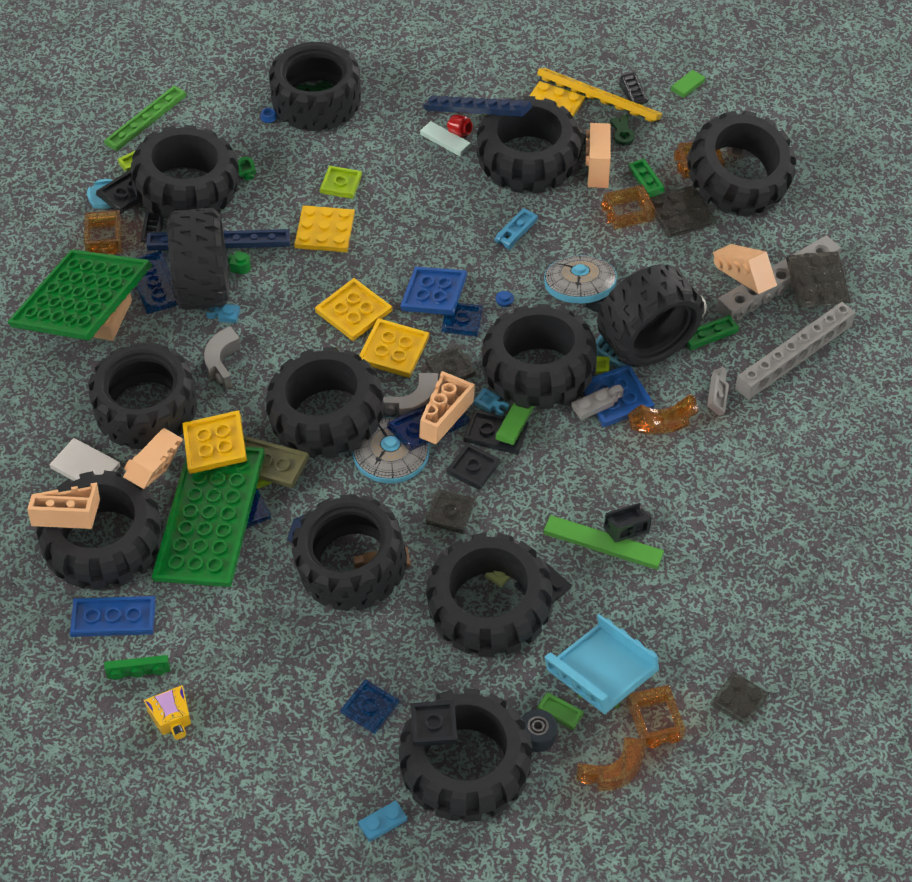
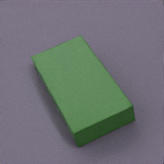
[671,70,705,98]
[537,692,584,731]

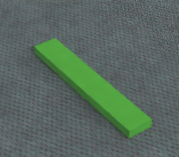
[104,85,187,151]
[544,515,664,570]

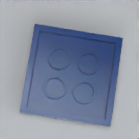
[400,266,467,315]
[583,365,655,428]

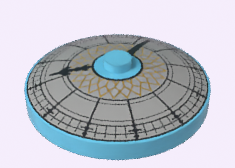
[544,255,617,304]
[352,417,429,483]

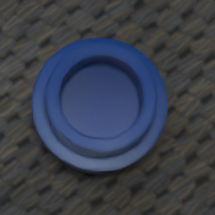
[260,108,277,123]
[496,291,514,307]

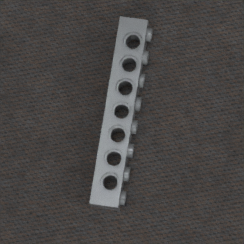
[716,235,841,320]
[735,302,856,400]

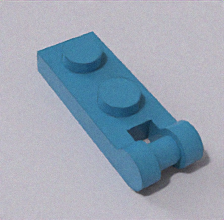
[494,208,538,250]

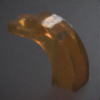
[628,394,699,435]
[576,737,646,791]

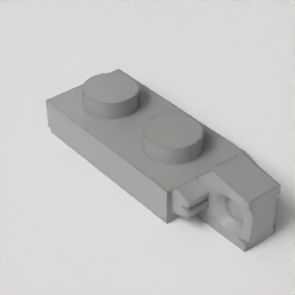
[707,366,729,415]
[571,384,624,420]

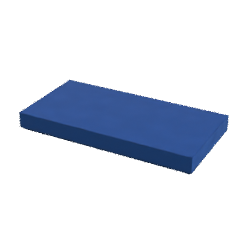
[70,596,156,637]

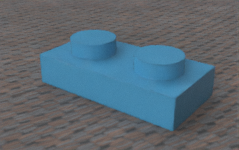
[358,800,407,842]

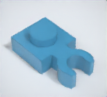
[206,304,240,323]
[473,388,509,416]

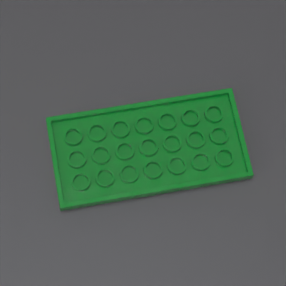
[152,447,265,587]

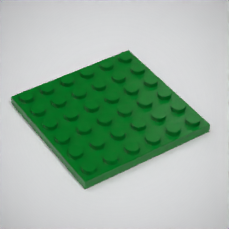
[7,249,153,341]

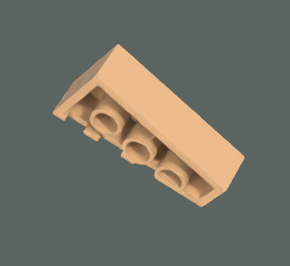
[585,123,611,188]
[713,244,777,294]
[419,371,475,444]
[123,428,184,489]

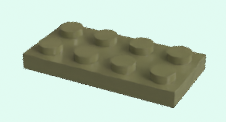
[244,436,309,488]

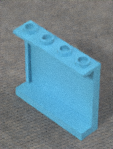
[544,614,659,715]

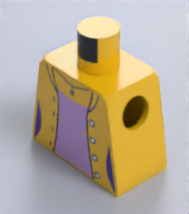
[144,685,191,740]

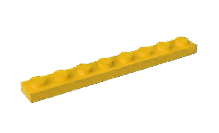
[537,68,662,122]

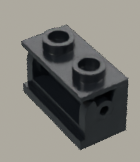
[603,503,652,543]

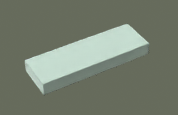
[420,121,471,157]

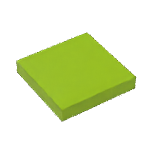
[320,166,362,199]

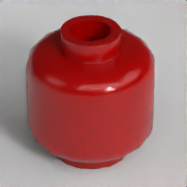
[447,114,473,138]

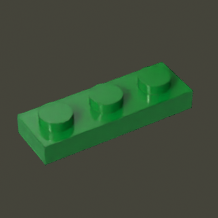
[628,158,665,198]
[686,315,739,351]
[104,655,170,680]

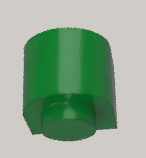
[238,156,257,180]
[228,250,251,274]

